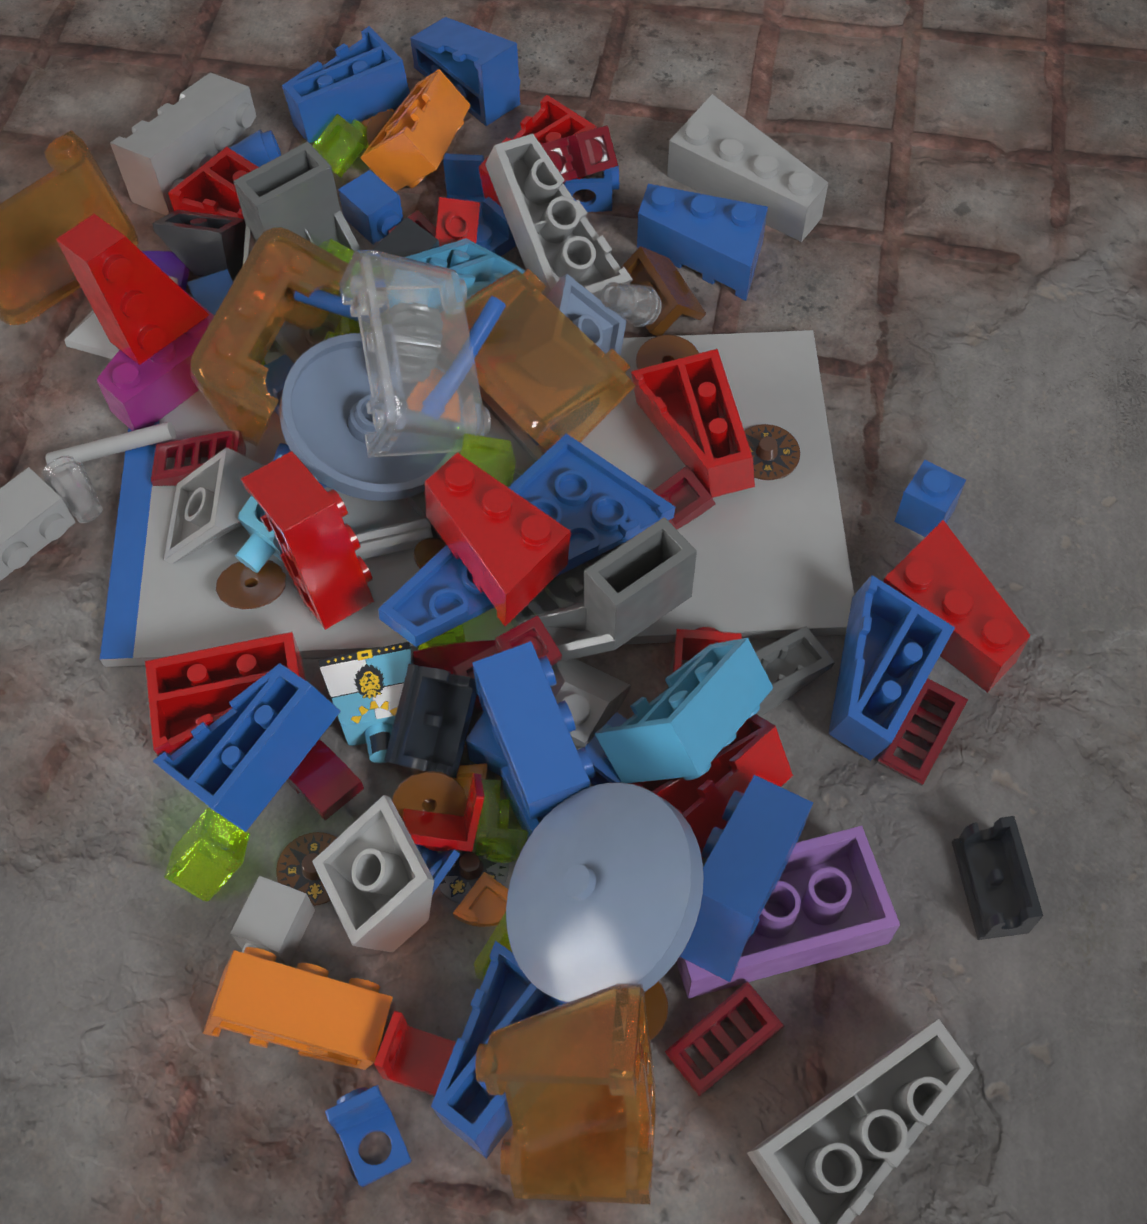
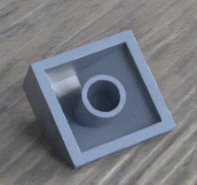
[517,274,626,391]

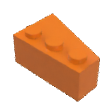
[360,69,471,192]
[203,947,393,1070]

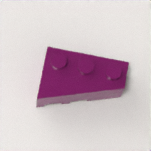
[96,292,239,431]

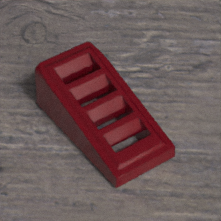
[151,430,247,486]
[878,678,968,786]
[664,981,785,1096]

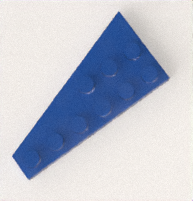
[378,433,676,647]

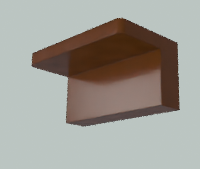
[621,246,706,336]

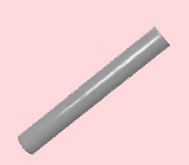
[46,421,176,470]

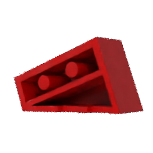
[56,214,209,365]

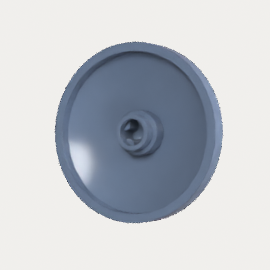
[279,333,465,501]
[506,783,704,1008]

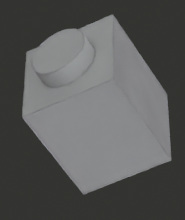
[230,876,315,966]

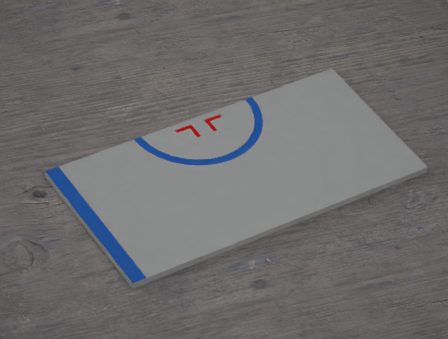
[100,330,854,667]

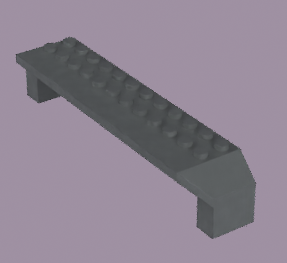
[233,141,697,662]

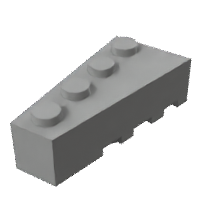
[110,72,257,215]
[667,94,828,242]
[485,134,633,305]
[747,1019,974,1224]

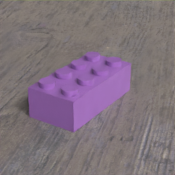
[677,826,900,999]

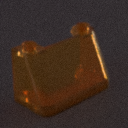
[0,130,139,325]
[189,227,352,447]
[438,269,636,451]
[476,983,656,1205]

